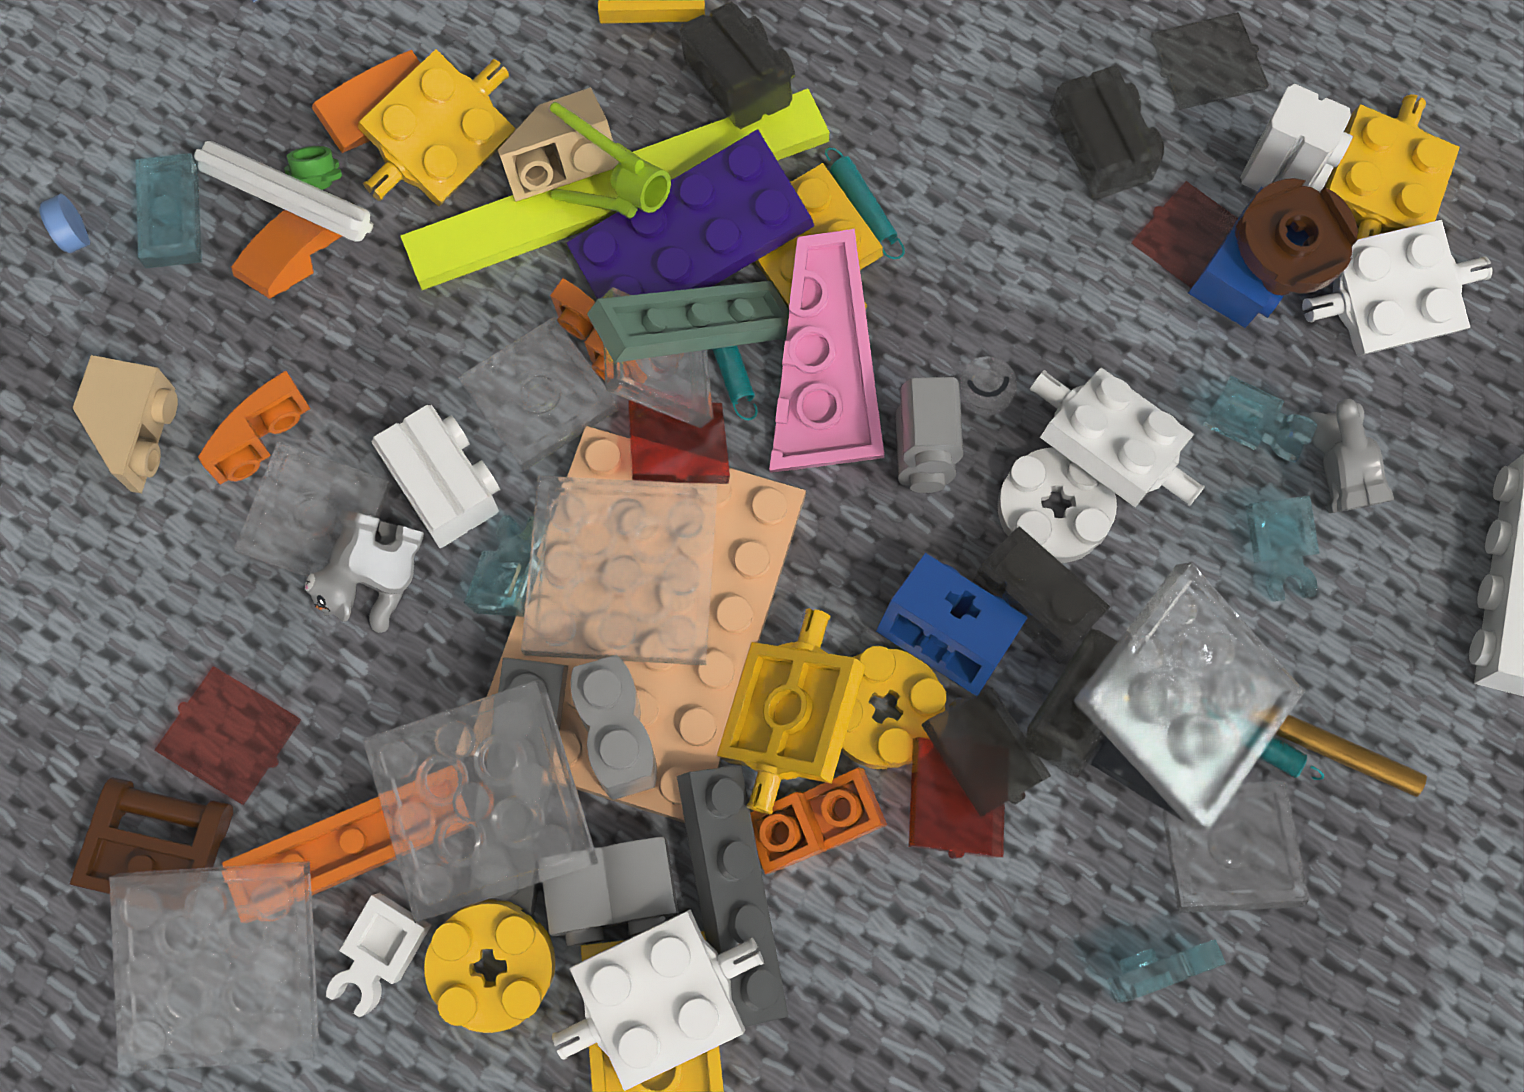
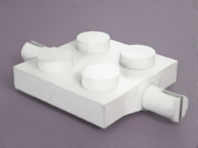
[1302,220,1492,356]
[1030,367,1205,508]
[552,910,764,1091]

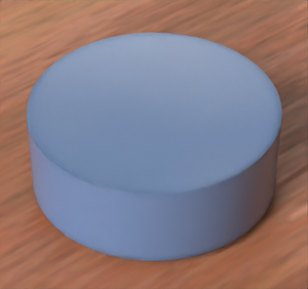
[39,194,90,253]

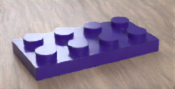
[566,129,814,299]

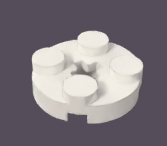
[998,447,1117,563]

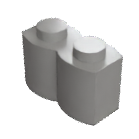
[895,377,963,493]
[571,655,657,800]
[539,837,679,947]

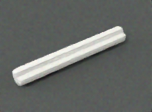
[194,141,373,242]

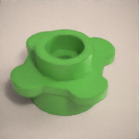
[284,146,342,190]

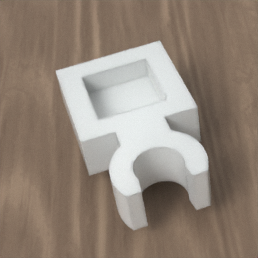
[326,893,432,1018]

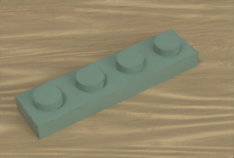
[587,280,789,363]

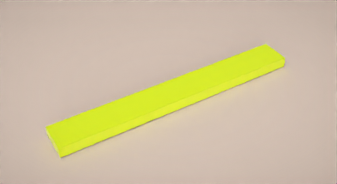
[400,89,830,290]

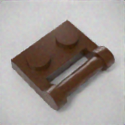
[69,777,233,915]

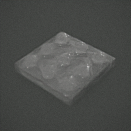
[521,476,718,665]
[1074,563,1305,831]
[362,680,599,923]
[109,861,319,1072]

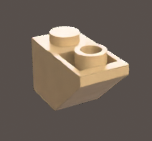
[498,87,619,202]
[73,355,178,494]

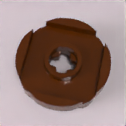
[1235,178,1358,296]

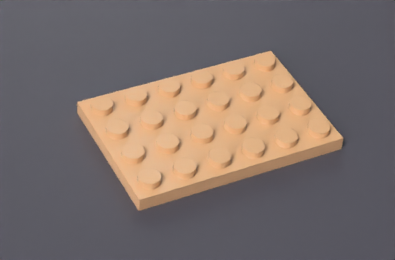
[467,426,806,823]

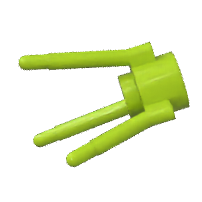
[550,102,671,218]

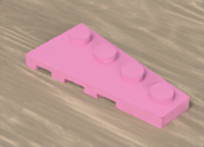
[769,229,884,473]

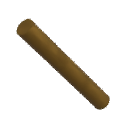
[1244,699,1427,797]

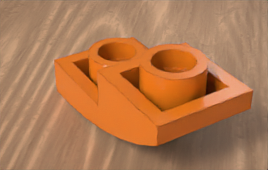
[311,49,420,153]
[231,210,343,299]
[550,278,644,390]
[198,371,311,485]
[750,768,887,874]

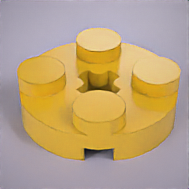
[841,646,946,769]
[424,899,556,1033]

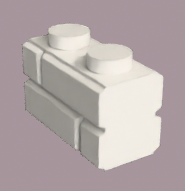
[1240,84,1353,192]
[371,405,500,548]

